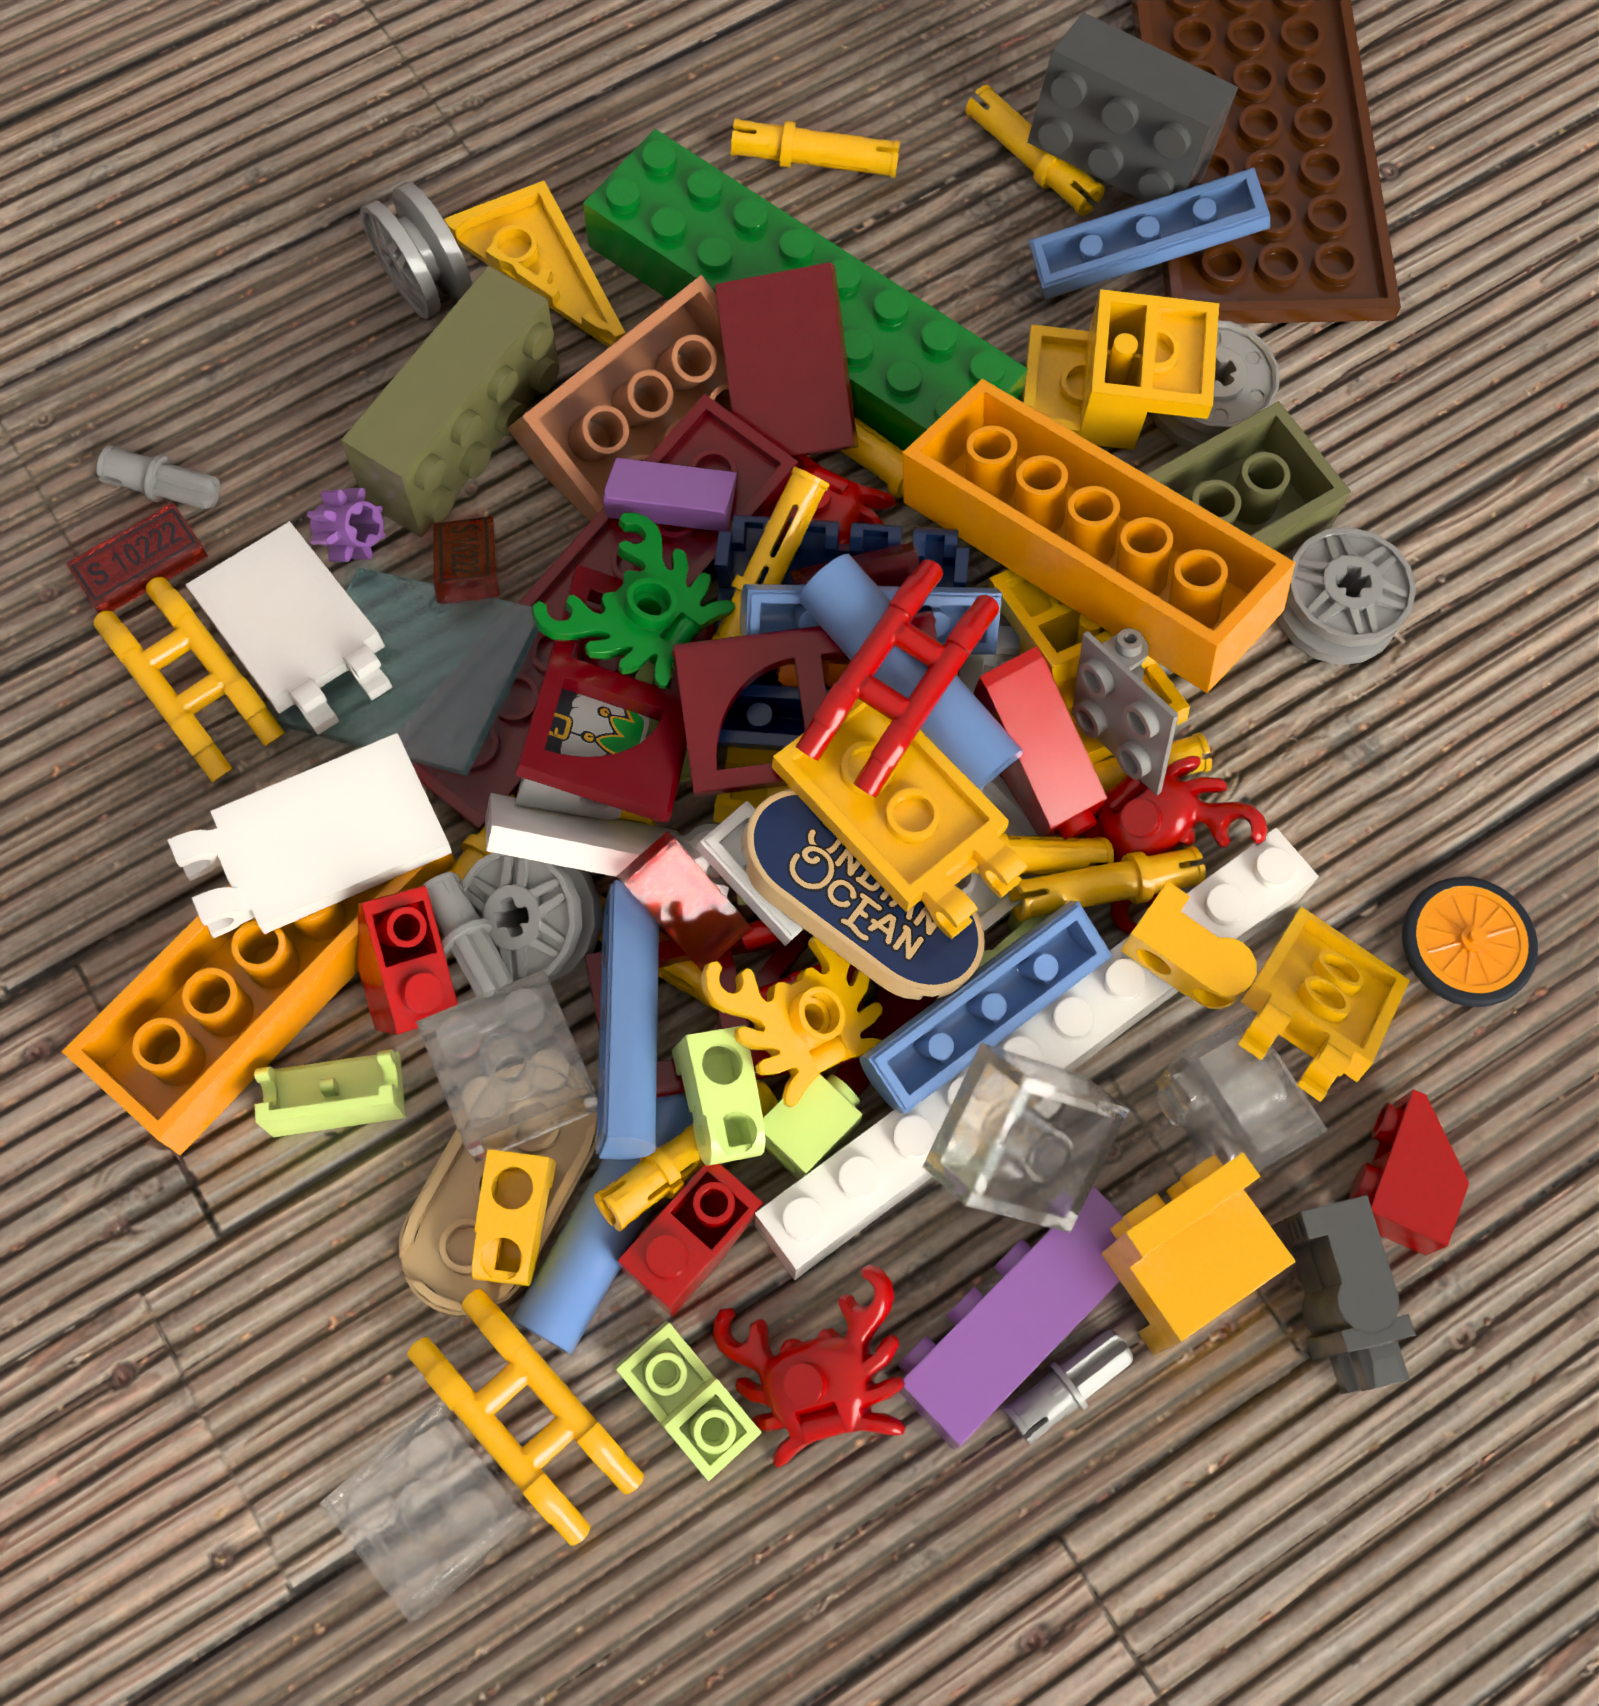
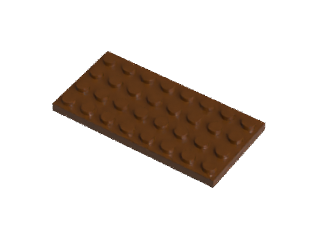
[1131,0,1401,324]

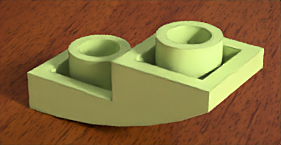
[614,1321,762,1481]

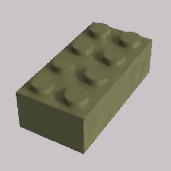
[341,265,559,538]
[1146,401,1351,555]

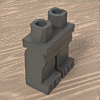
[1271,1195,1416,1394]

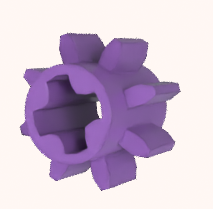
[307,488,386,562]

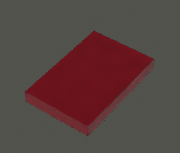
[715,262,858,458]

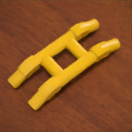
[94,577,286,783]
[407,1288,644,1546]

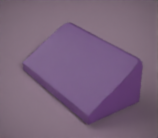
[603,458,737,532]

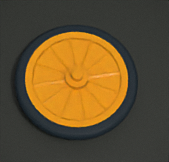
[1402,877,1538,1007]

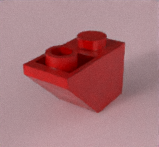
[358,885,461,1035]
[1349,1089,1469,1256]
[617,1164,763,1317]

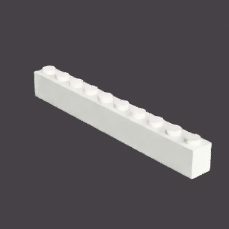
[755,828,1319,1280]

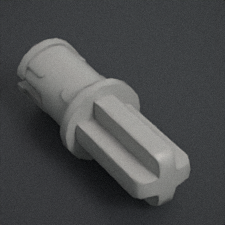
[96,445,221,509]
[424,872,513,1001]
[1002,1330,1133,1446]

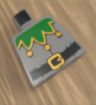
[515,688,650,820]

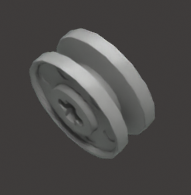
[360,182,472,319]
[1150,320,1279,450]
[1278,527,1416,665]
[460,852,602,986]

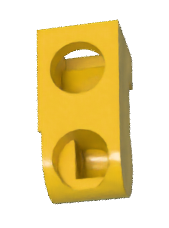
[1120,881,1257,1009]
[472,1149,557,1287]

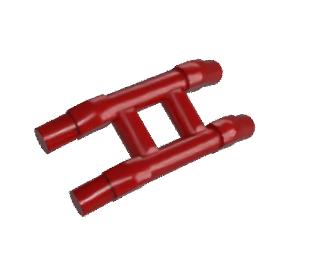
[796,559,1000,798]

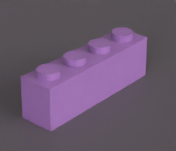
[898,1186,1123,1450]

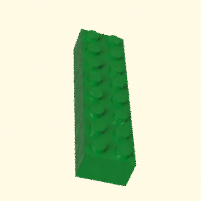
[583,129,1028,451]

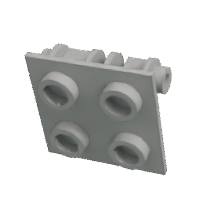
[1071,628,1179,796]

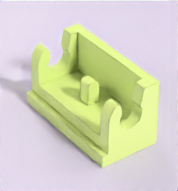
[254,1049,406,1137]

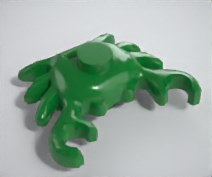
[531,512,735,688]

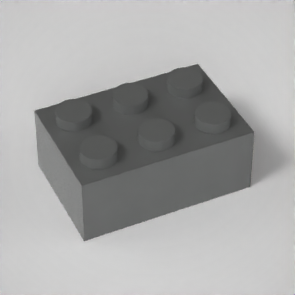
[1027,12,1238,202]

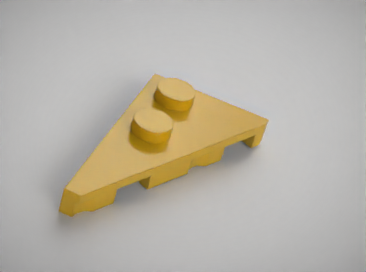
[444,180,626,348]

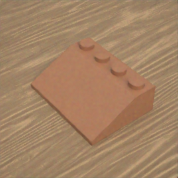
[507,275,732,521]

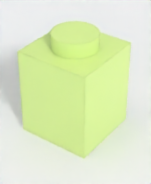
[763,1074,863,1180]

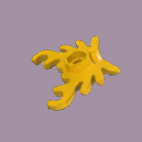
[701,936,883,1108]

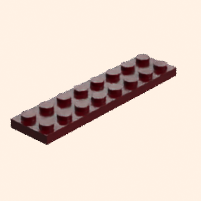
[399,394,799,832]

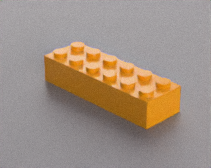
[902,379,1295,693]
[61,853,456,1156]

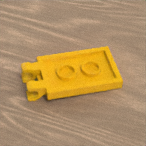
[772,699,1027,940]
[1237,906,1410,1102]

